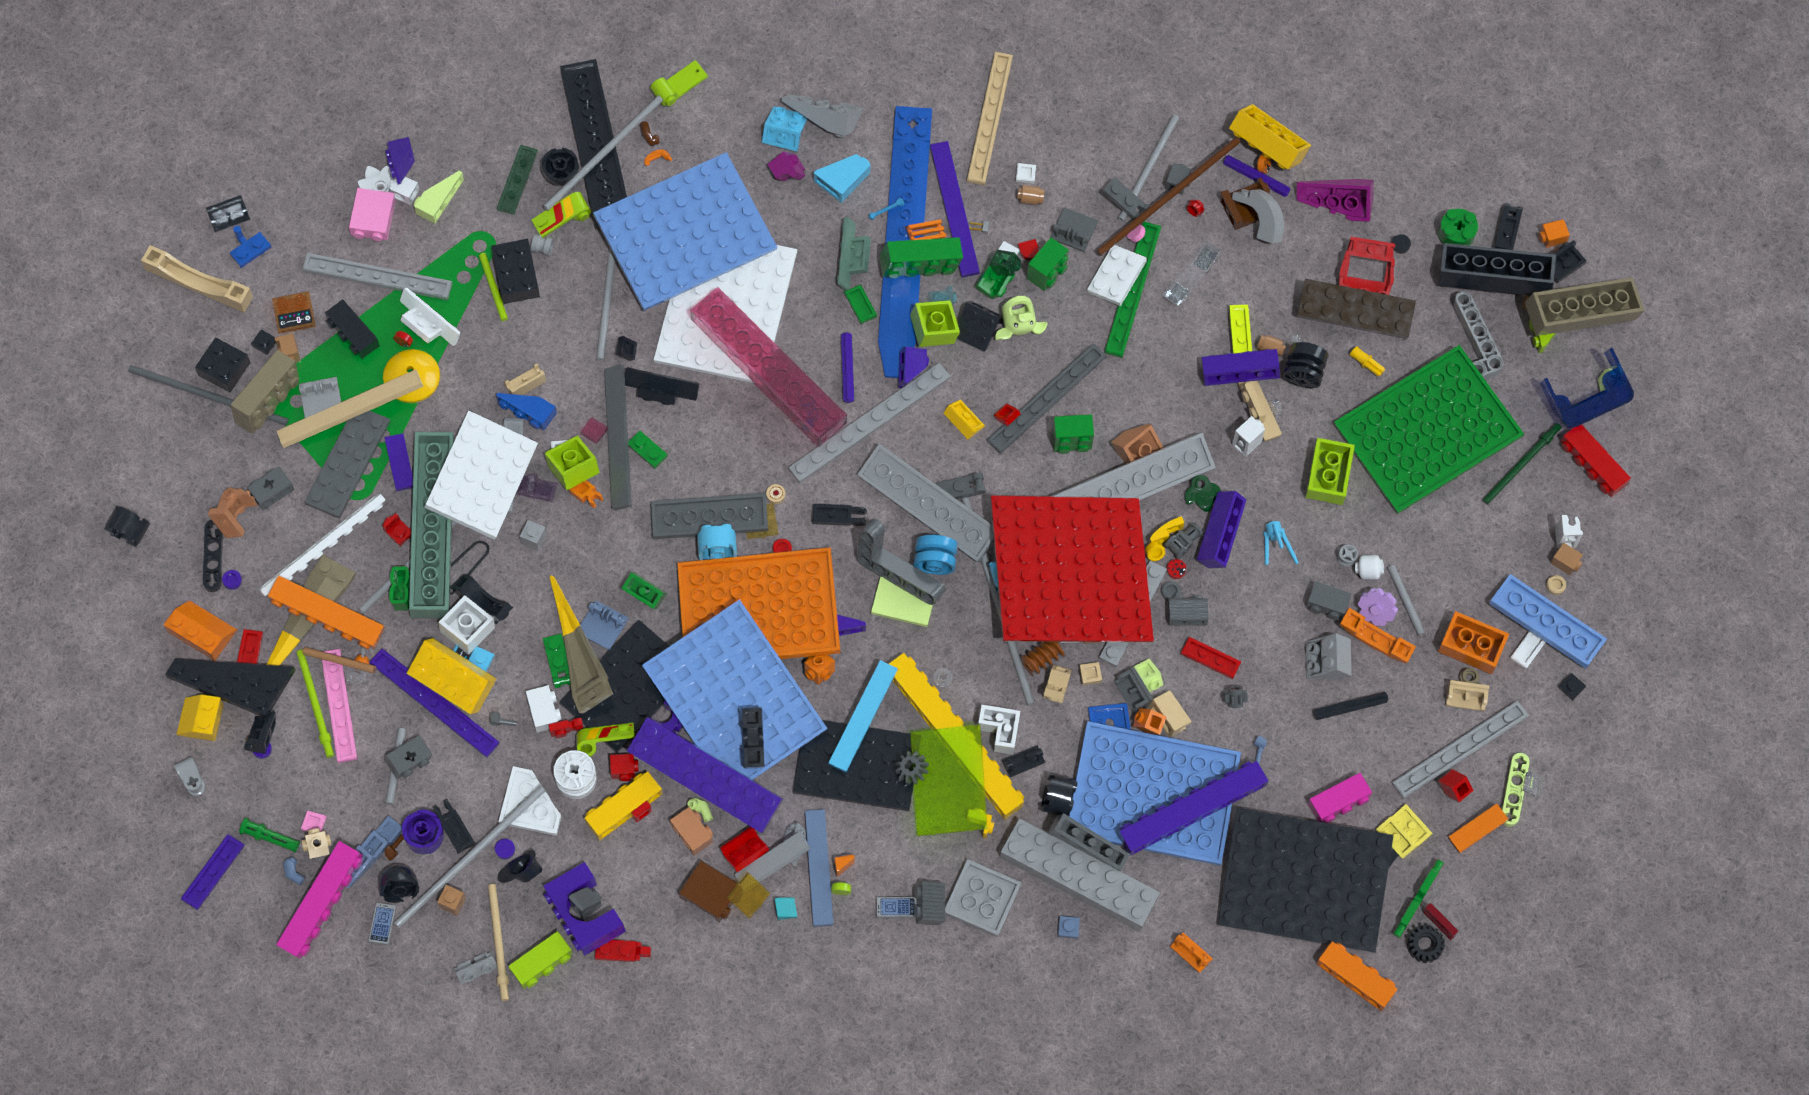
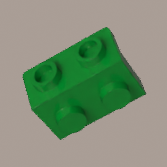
[975,256,1017,300]

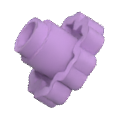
[1358,588,1398,626]

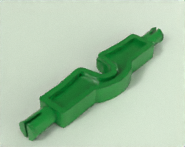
[1393,859,1444,938]

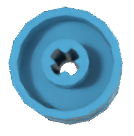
[914,535,958,575]

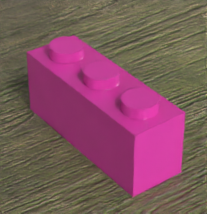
[1308,773,1372,823]

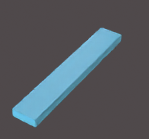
[829,660,898,772]

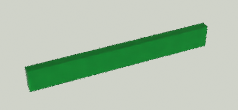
[1105,222,1162,358]

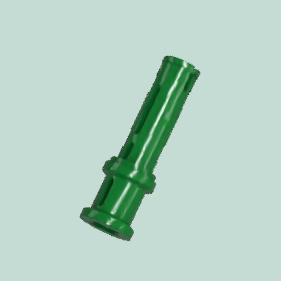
[239,817,300,853]

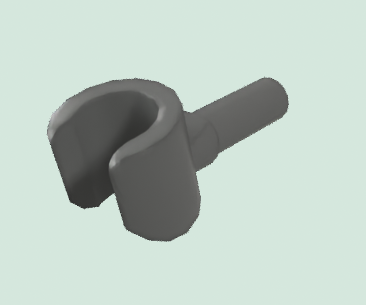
[489,712,517,726]

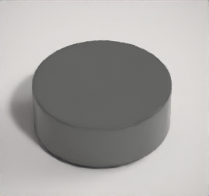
[1161,581,1181,601]

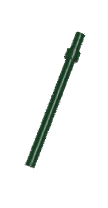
[1482,423,1562,505]

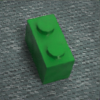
[621,572,667,609]

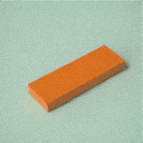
[1448,804,1509,853]

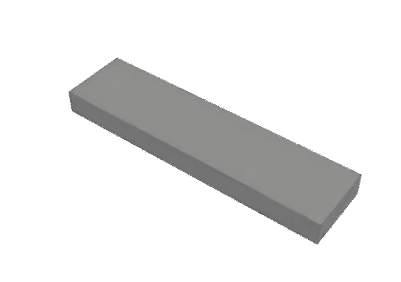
[734,831,811,892]

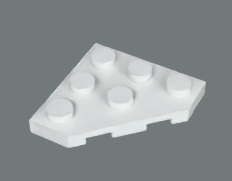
[498,766,561,836]

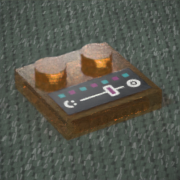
[272,291,316,334]

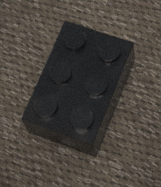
[491,239,540,304]

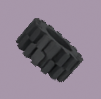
[1407,925,1445,963]

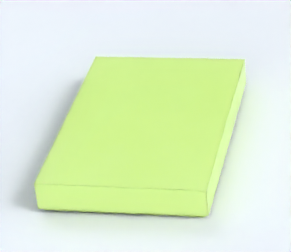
[871,577,933,627]

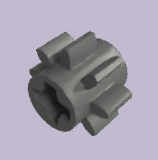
[1224,685,1248,708]

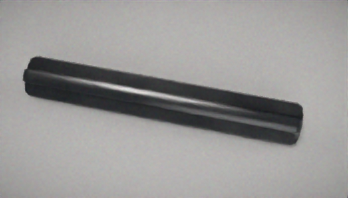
[1313,692,1389,720]

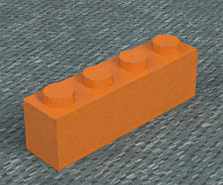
[1317,941,1398,1012]

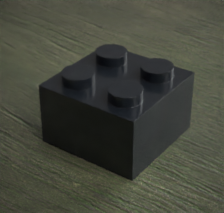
[195,337,251,393]

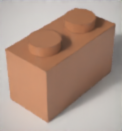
[670,807,714,856]

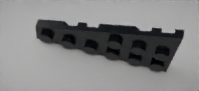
[165,658,296,719]

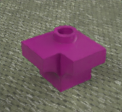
[767,151,806,181]

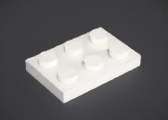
[1087,245,1147,306]

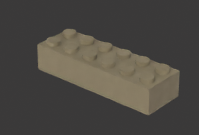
[1525,277,1645,336]

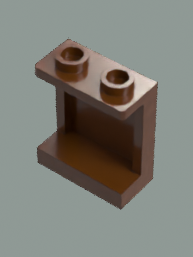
[1219,178,1275,230]
[679,861,742,923]

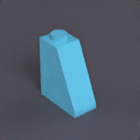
[814,154,871,203]

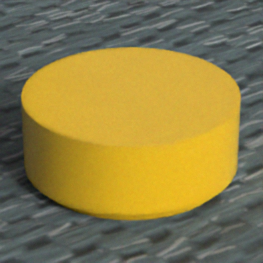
[1145,542,1165,561]

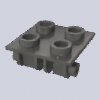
[1051,207,1099,252]

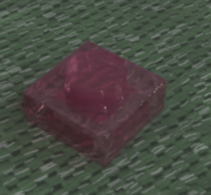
[581,417,608,444]

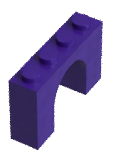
[543,862,626,956]

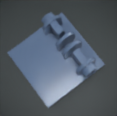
[580,600,629,650]

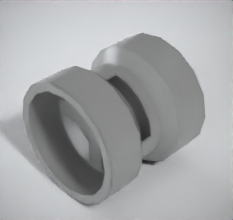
[531,234,554,256]

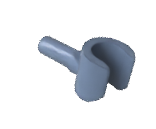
[1254,736,1267,764]

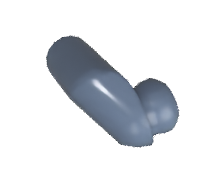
[283,857,305,886]

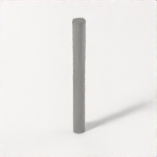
[1388,565,1425,636]
[385,728,406,805]

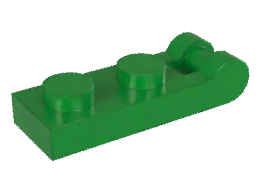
[543,634,571,689]

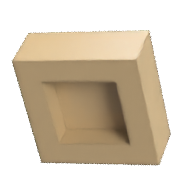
[1079,662,1102,685]

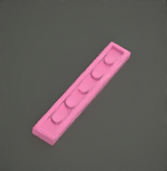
[322,649,357,763]

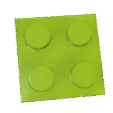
[910,300,960,347]
[545,435,600,490]

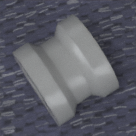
[1338,545,1358,567]

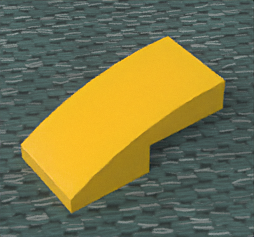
[1149,516,1184,544]

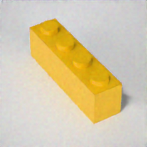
[584,771,663,841]

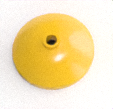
[383,349,440,403]

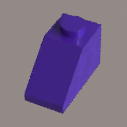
[898,346,929,388]

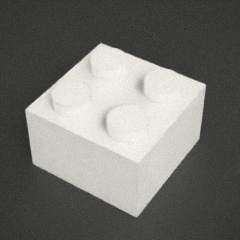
[438,596,495,655]

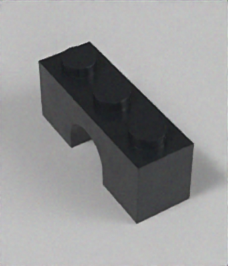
[742,707,765,769]

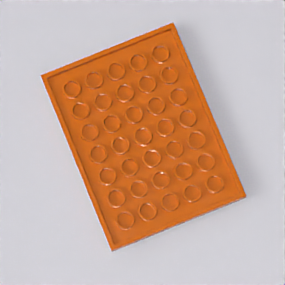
[677,547,841,659]

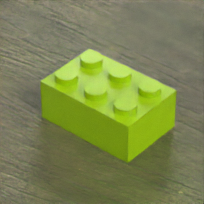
[1305,438,1355,505]

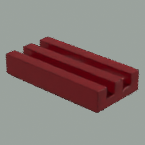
[1423,903,1458,941]

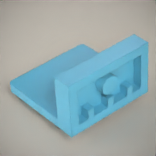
[762,107,808,151]

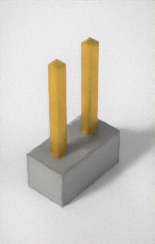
[969,221,990,234]

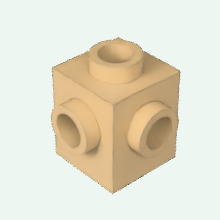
[301,828,331,859]

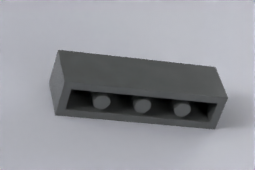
[1048,813,1130,871]

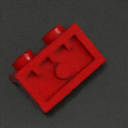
[720,827,770,873]

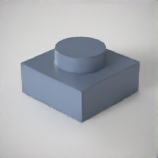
[1058,916,1080,939]

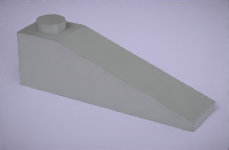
[781,94,863,137]

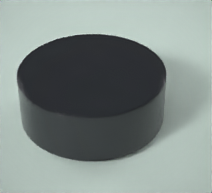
[1392,234,1411,254]

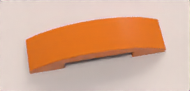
[1340,608,1416,663]

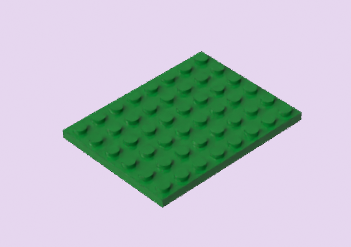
[1334,345,1524,515]

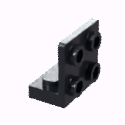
[957,301,1003,351]

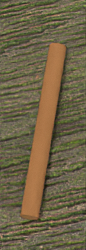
[302,647,376,674]

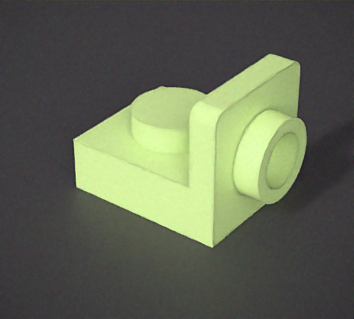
[1134,659,1163,692]

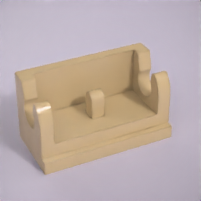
[504,363,546,395]
[1446,680,1489,711]
[1149,691,1192,738]

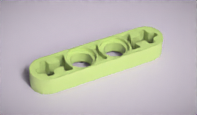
[1502,753,1529,827]

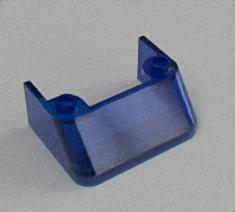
[1540,347,1634,428]

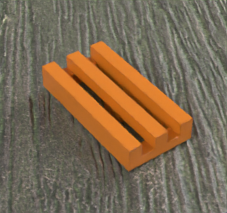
[906,219,947,240]

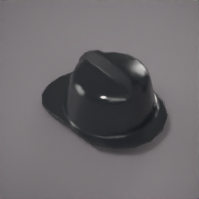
[497,850,542,883]

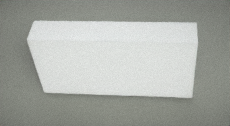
[1510,631,1546,669]

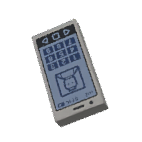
[877,897,917,918]
[369,903,397,946]

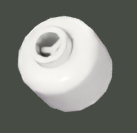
[1355,555,1384,580]

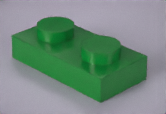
[628,431,668,469]

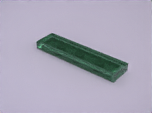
[497,145,538,215]

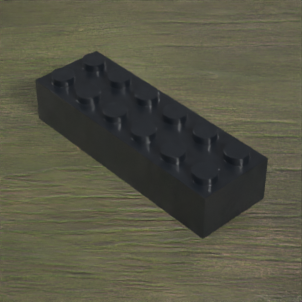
[1439,243,1556,295]

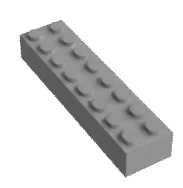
[1000,818,1160,932]

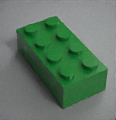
[879,237,963,278]

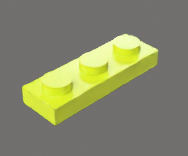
[1229,305,1252,354]

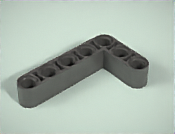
[857,519,946,605]

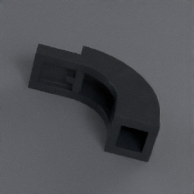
[451,574,513,624]

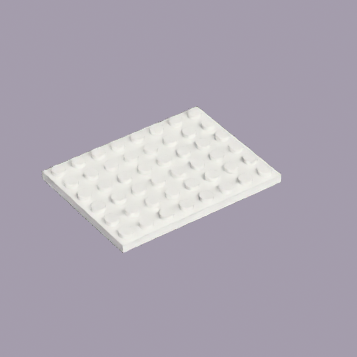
[654,245,797,385]

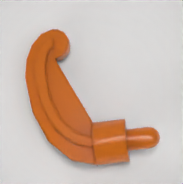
[644,149,672,166]

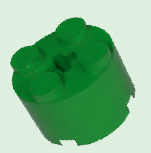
[1438,209,1478,246]

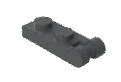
[1102,177,1150,225]
[935,473,986,499]

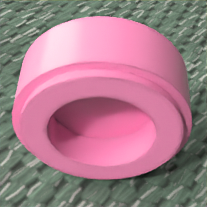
[1127,224,1145,242]

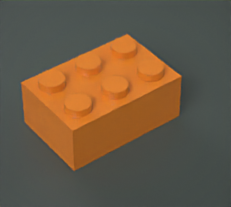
[1438,611,1509,675]

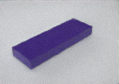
[385,433,413,492]

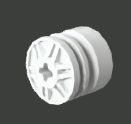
[554,750,597,799]

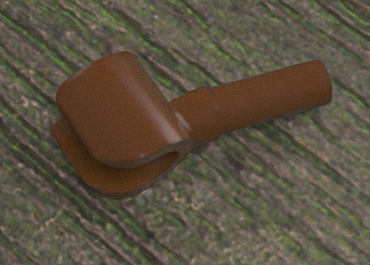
[385,834,404,861]

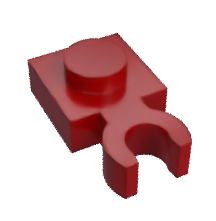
[548,718,584,738]

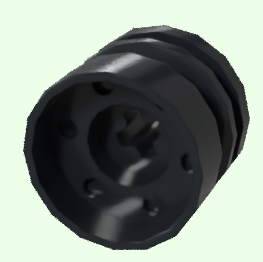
[1283,342,1329,389]

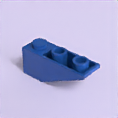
[496,393,557,431]

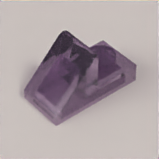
[516,474,557,503]

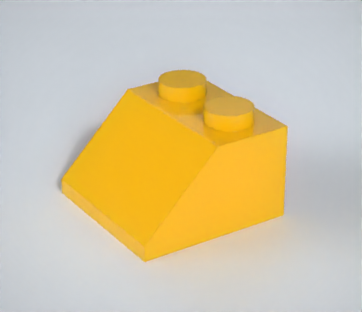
[176,695,224,741]

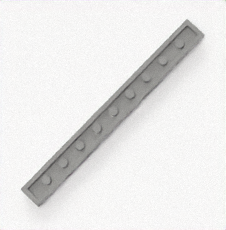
[788,363,951,483]

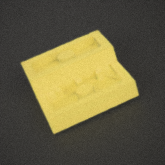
[1376,804,1433,859]

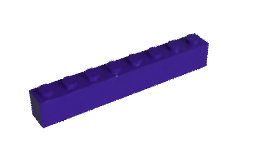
[1118,761,1269,856]

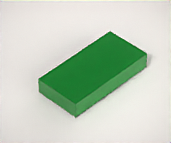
[844,284,877,325]

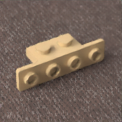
[1238,381,1282,442]

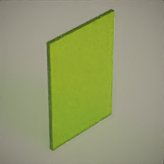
[911,724,987,836]

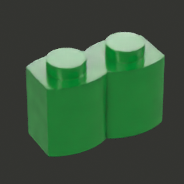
[389,566,410,611]

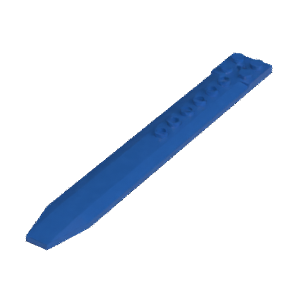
[878,106,932,378]

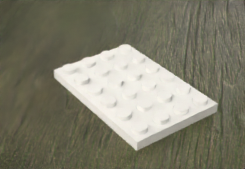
[424,411,538,540]

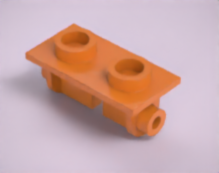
[1170,933,1213,973]

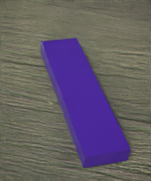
[181,834,245,910]

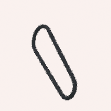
[450,540,490,596]

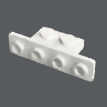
[400,288,460,346]

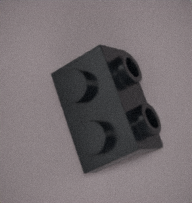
[1550,240,1587,283]

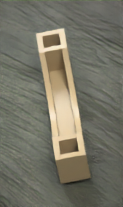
[141,245,253,313]

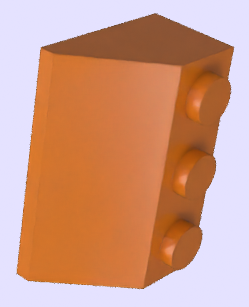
[164,600,237,661]

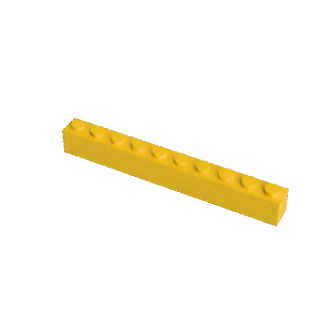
[889,653,1024,820]

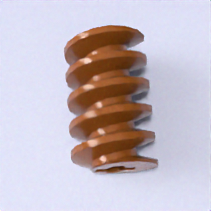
[1021,641,1065,677]

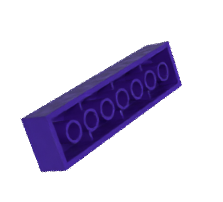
[627,717,784,833]

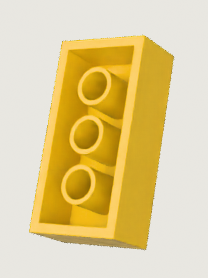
[1229,104,1311,170]
[406,638,497,714]

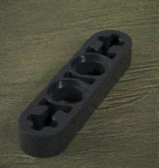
[203,520,223,592]

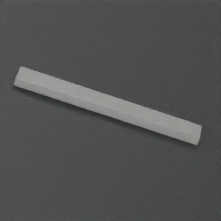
[302,253,452,300]
[1392,700,1529,799]

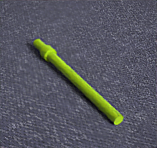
[296,650,334,758]

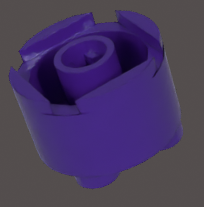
[402,810,444,854]

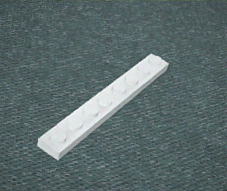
[257,494,385,596]

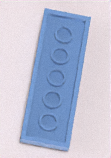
[1489,574,1607,669]

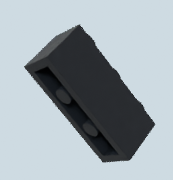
[325,299,380,359]

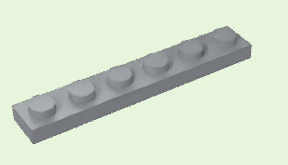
[1099,561,1167,667]

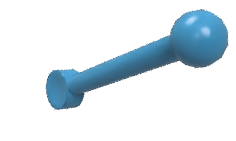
[869,198,904,220]

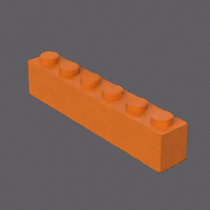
[268,575,385,650]

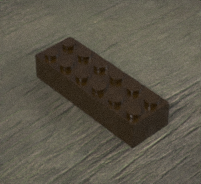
[1297,278,1416,339]

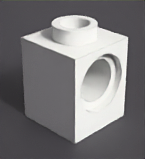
[389,177,419,205]

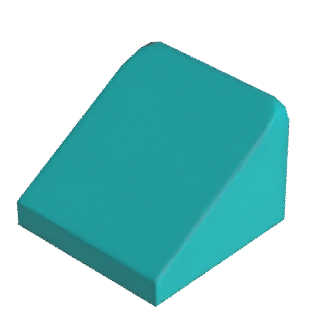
[774,898,797,920]

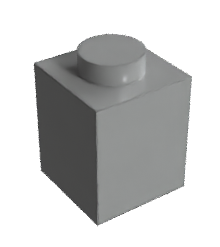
[520,520,547,551]

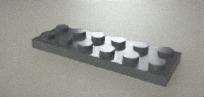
[304,411,391,519]
[651,493,768,539]

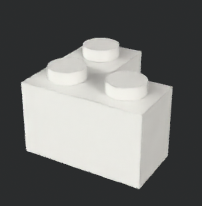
[978,705,1020,755]

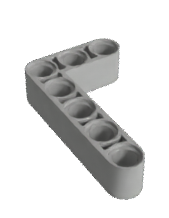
[1453,291,1504,380]

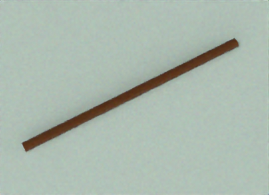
[1096,137,1240,256]

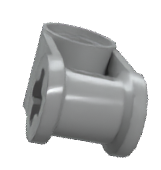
[174,756,205,796]

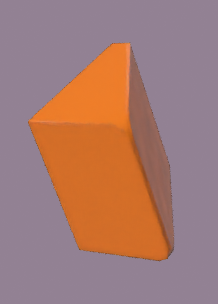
[835,855,855,877]

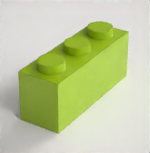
[508,931,573,989]

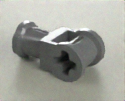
[1164,522,1204,559]

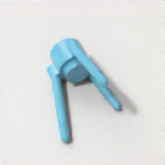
[1263,521,1299,565]

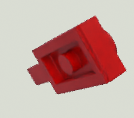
[595,940,651,962]

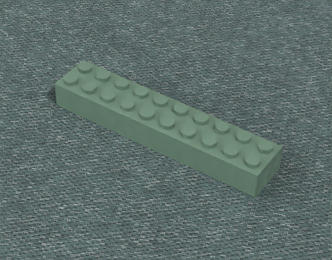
[409,432,455,618]

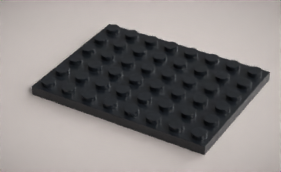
[1218,808,1394,953]

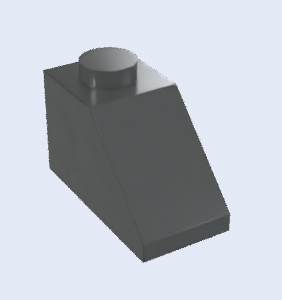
[568,887,602,921]

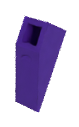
[385,137,415,184]

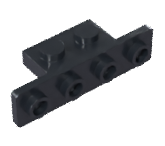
[625,367,700,405]

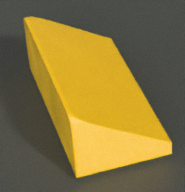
[943,399,985,439]

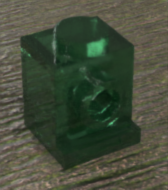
[989,250,1021,276]

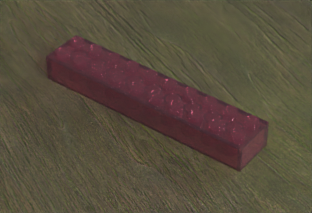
[690,287,847,447]

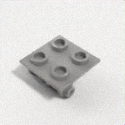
[299,377,341,418]

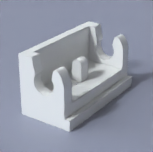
[1555,515,1583,548]

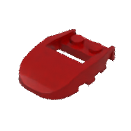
[1339,236,1395,295]

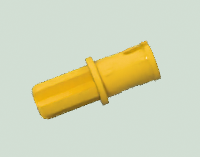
[1350,346,1385,376]

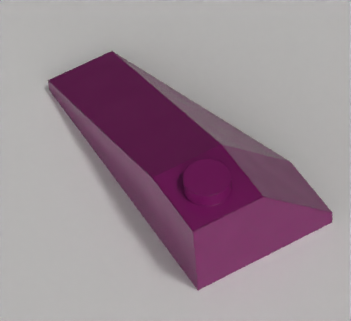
[1297,179,1374,222]

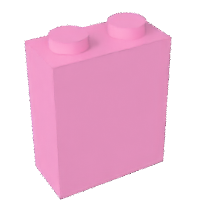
[349,188,396,241]

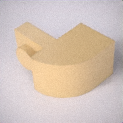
[1044,664,1072,703]

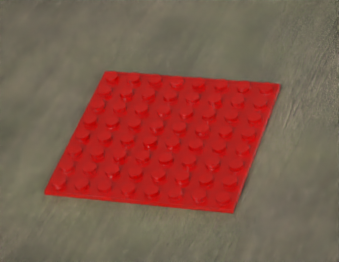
[990,496,1154,642]

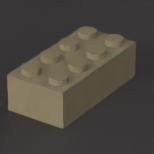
[231,350,299,434]

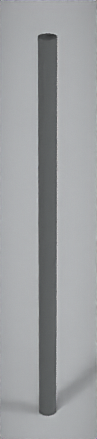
[128,365,289,426]

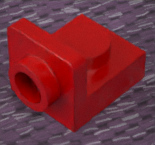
[382,513,412,546]

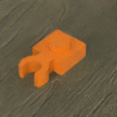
[569,480,603,508]

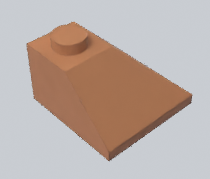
[1111,424,1164,464]

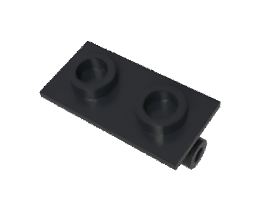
[1002,745,1046,778]

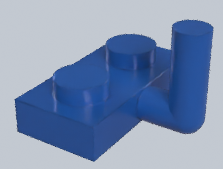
[229,226,272,268]

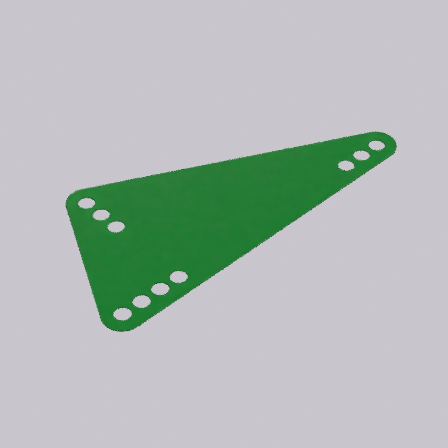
[274,231,496,500]

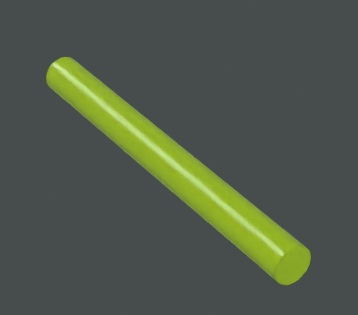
[479,253,508,322]

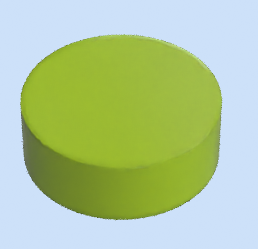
[831,882,851,895]

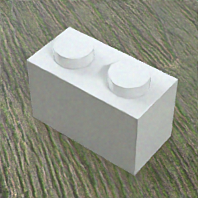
[1232,416,1265,457]
[526,685,562,733]

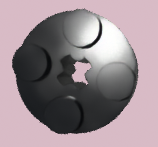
[104,506,150,547]
[1041,773,1078,816]

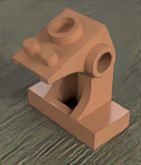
[208,487,257,538]

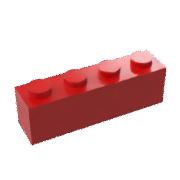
[1560,423,1631,497]

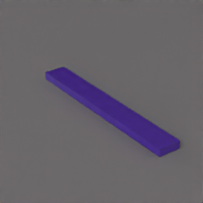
[930,141,980,278]
[370,648,500,758]

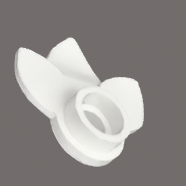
[358,165,394,192]

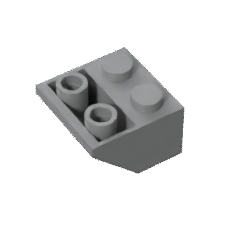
[1305,633,1352,679]

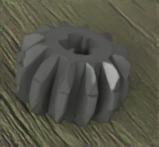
[895,751,929,785]

